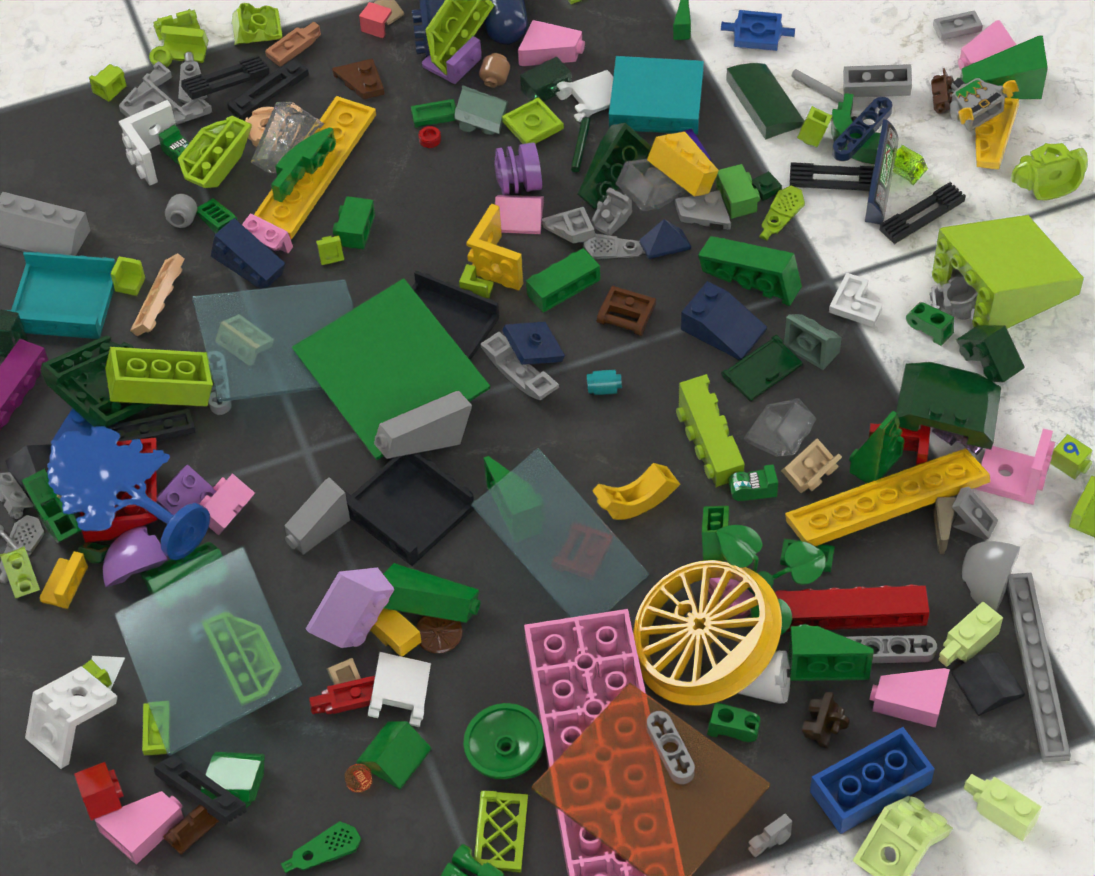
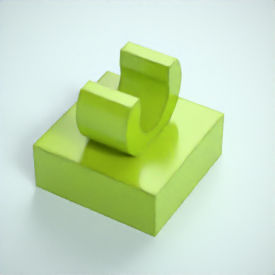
[316,236,344,265]

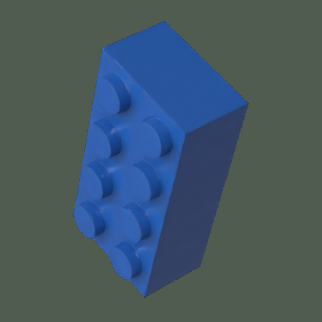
[810,727,935,834]

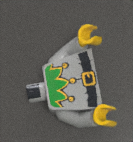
[950,78,1019,132]

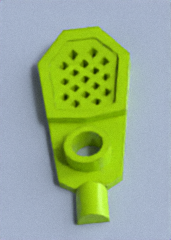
[759,185,805,241]

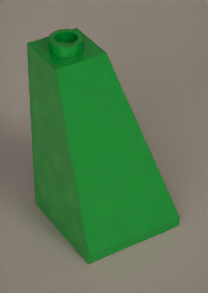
[957,35,1048,99]

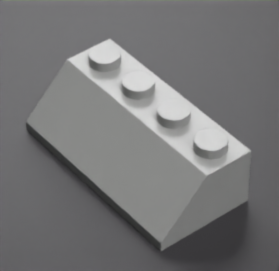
[0,192,90,256]

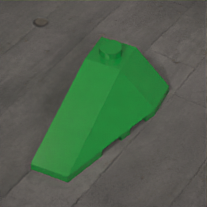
[849,411,904,483]

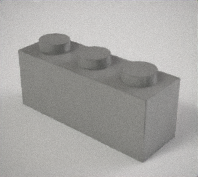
[843,64,912,97]

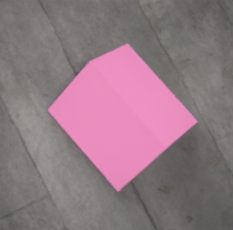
[495,195,544,234]

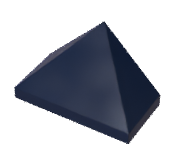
[639,219,691,259]

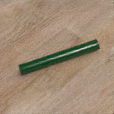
[571,117,591,173]

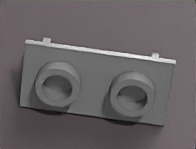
[0,472,33,519]

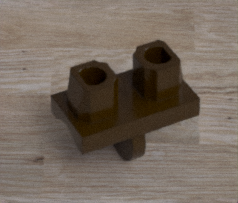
[802,692,850,748]

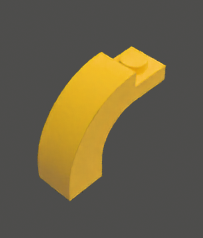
[592,463,680,520]

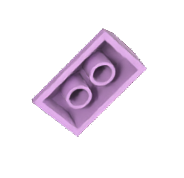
[306,567,394,648]

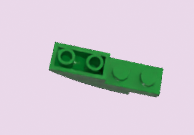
[271,127,336,202]

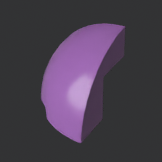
[103,526,167,587]

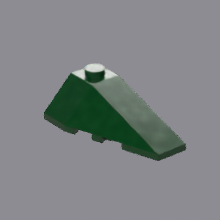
[577,123,652,209]

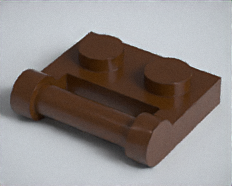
[596,286,656,336]

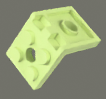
[853,796,953,876]

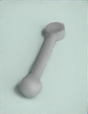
[0,525,21,551]

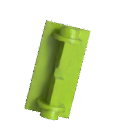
[153,9,200,41]

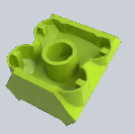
[231,3,282,45]

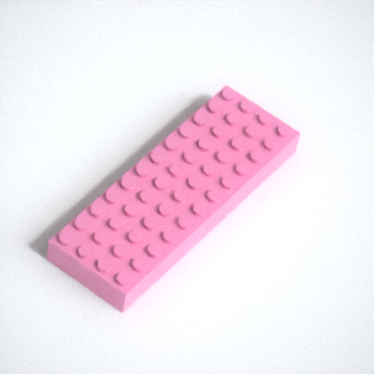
[524,609,684,876]

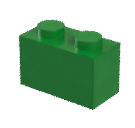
[333,196,375,249]

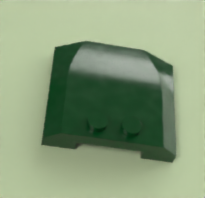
[41,335,155,427]
[896,362,1001,450]

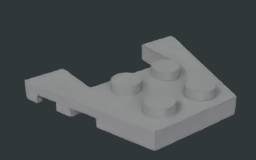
[119,61,212,129]

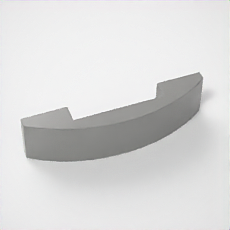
[480,332,559,400]

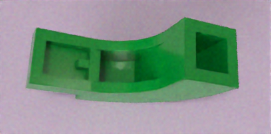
[831,93,881,164]
[22,469,82,543]

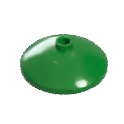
[464,703,544,779]

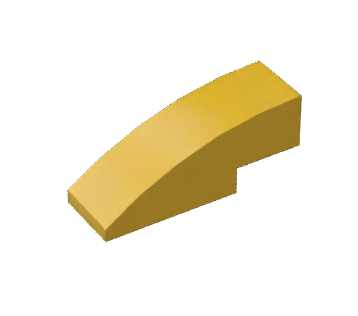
[370,608,421,657]

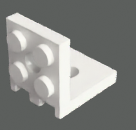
[119,100,176,185]
[25,666,117,769]

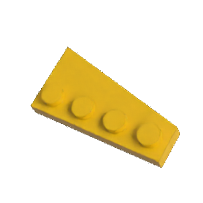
[975,98,1019,169]

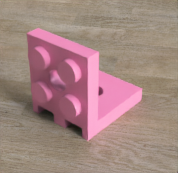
[974,428,1055,505]

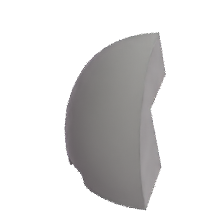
[962,541,1020,612]

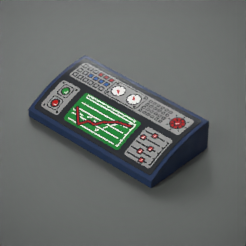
[865,119,899,224]

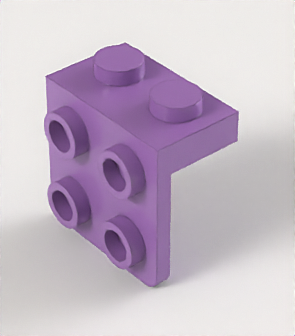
[422,36,482,84]

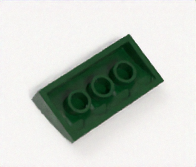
[726,63,804,140]

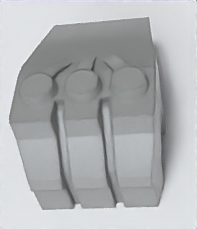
[591,188,633,236]

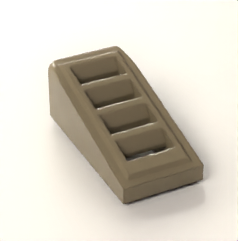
[933,497,956,554]

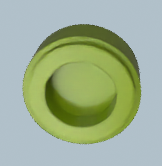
[149,46,172,68]

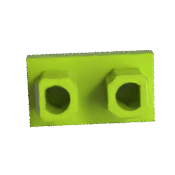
[0,546,40,598]

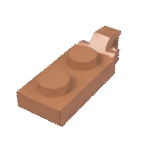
[265,22,321,67]

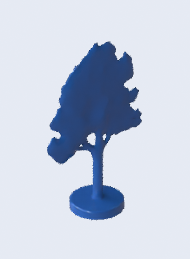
[47,426,210,560]

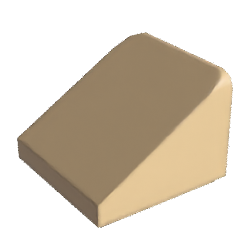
[374,0,404,25]
[327,658,361,685]

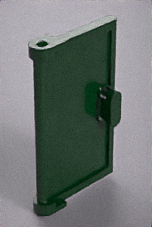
[721,335,803,401]

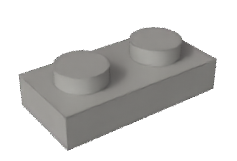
[933,10,983,40]

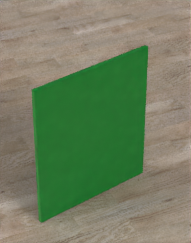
[292,278,491,460]

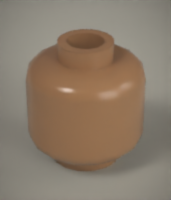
[479,53,510,88]

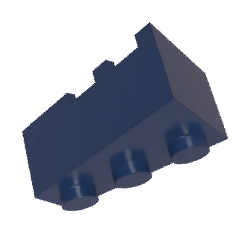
[211,218,285,291]

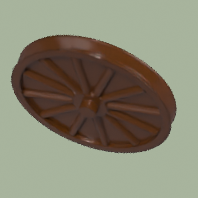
[416,615,462,653]

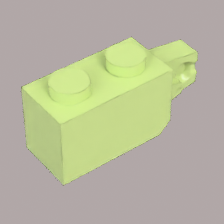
[939,602,1003,667]
[964,774,1042,841]

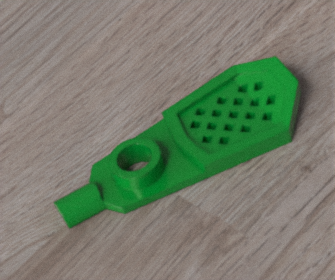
[281,821,361,873]

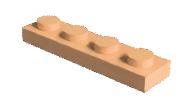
[130,253,184,336]

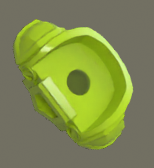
[1011,143,1088,200]

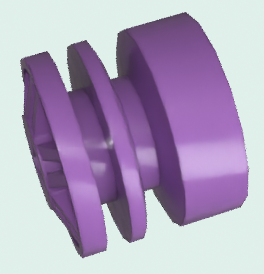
[494,142,542,195]

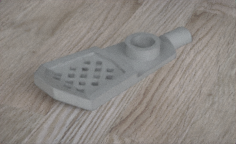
[178,52,207,103]
[583,234,645,259]
[0,515,45,584]

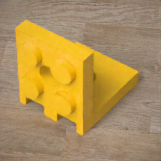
[466,204,523,290]

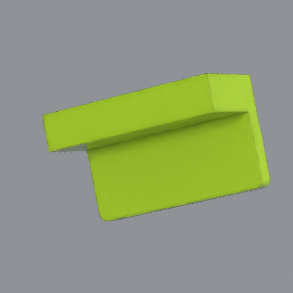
[161,25,209,63]
[1069,476,1095,538]

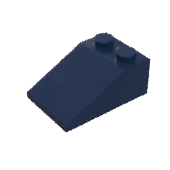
[681,281,767,360]

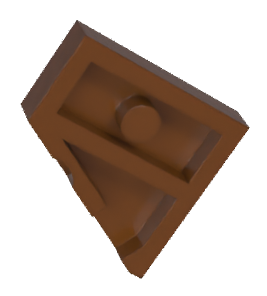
[332,58,384,100]

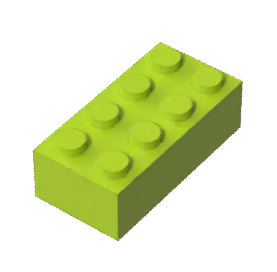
[105,347,213,406]

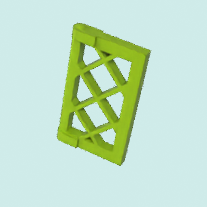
[474,791,528,872]

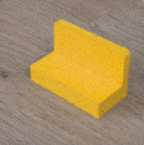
[39,551,88,609]

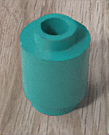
[587,369,622,395]

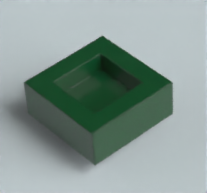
[752,171,782,201]
[78,541,110,563]

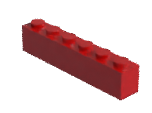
[774,584,930,632]

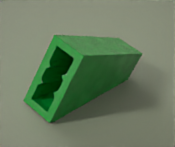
[383,563,481,623]

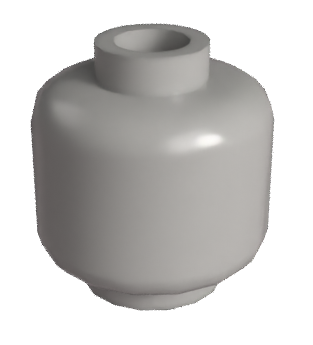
[165,194,197,228]

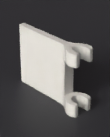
[556,70,613,122]
[368,652,431,727]

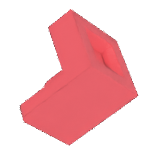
[359,2,392,38]

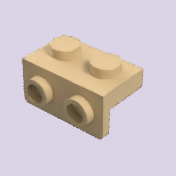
[781,438,842,493]

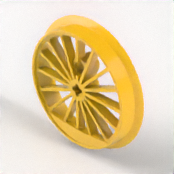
[633,560,782,705]

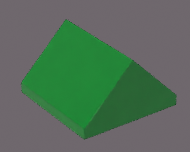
[356,721,431,790]

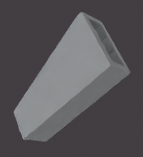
[374,391,472,458]

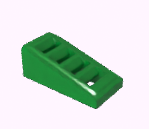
[673,0,691,40]
[196,198,238,234]

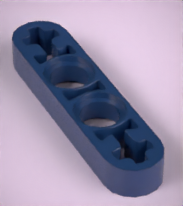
[832,97,892,161]

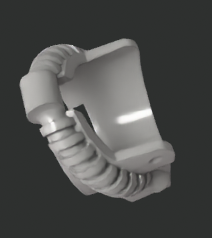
[929,275,978,320]

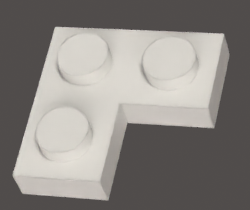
[829,273,883,327]

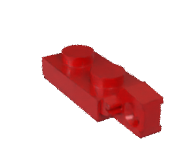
[309,676,375,714]

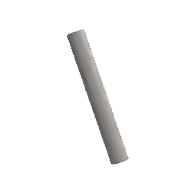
[791,69,844,102]

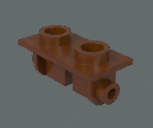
[931,68,954,114]
[163,804,219,855]

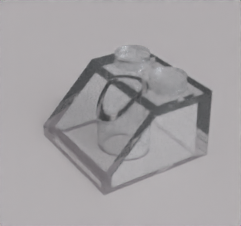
[744,398,817,457]

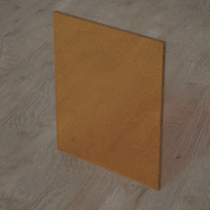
[532,683,771,876]

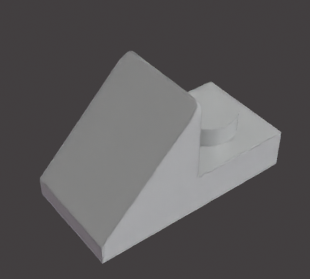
[952,487,998,540]

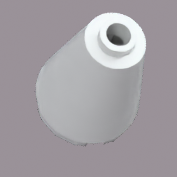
[738,650,790,704]

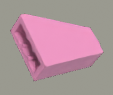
[518,20,585,66]
[958,20,1016,70]
[870,668,950,728]
[95,791,184,865]

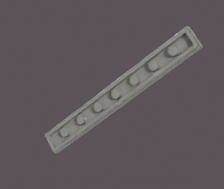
[1006,573,1071,762]

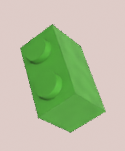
[716,164,760,219]

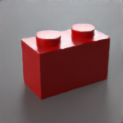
[74,762,124,820]

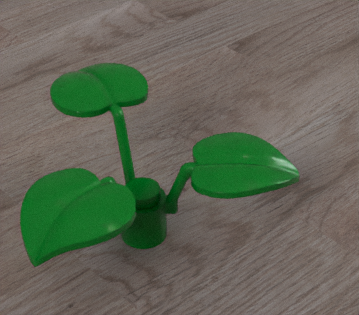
[715,525,826,635]

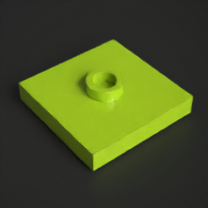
[502,97,564,144]

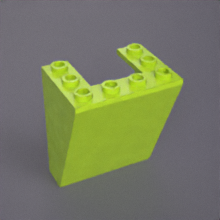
[932,215,1084,329]

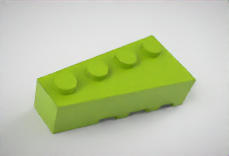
[676,374,745,487]

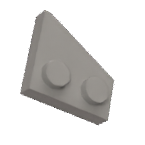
[675,190,731,230]
[541,207,596,244]

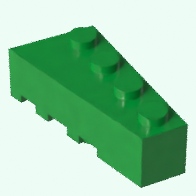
[698,236,802,306]

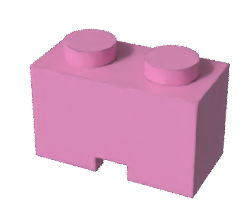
[199,473,255,535]

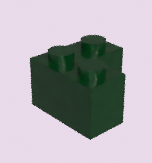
[956,325,1025,382]

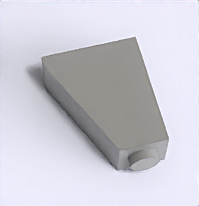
[284,477,350,554]

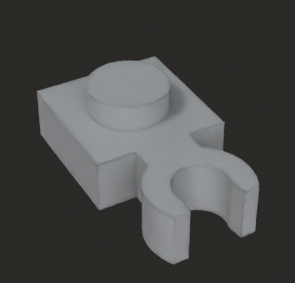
[748,814,792,857]

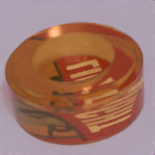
[345,764,372,792]

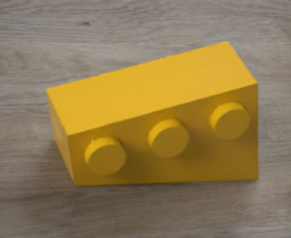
[647,132,719,197]

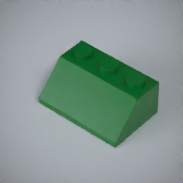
[140,541,231,609]

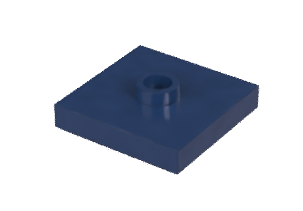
[502,322,565,365]

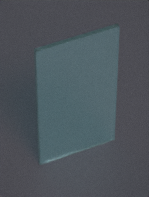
[471,448,649,618]

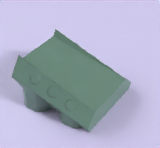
[455,85,508,135]

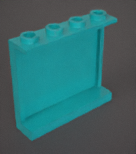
[609,56,704,135]
[3,252,116,339]

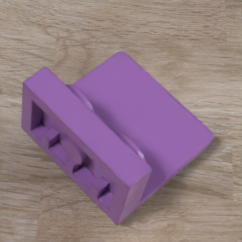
[157,464,216,515]

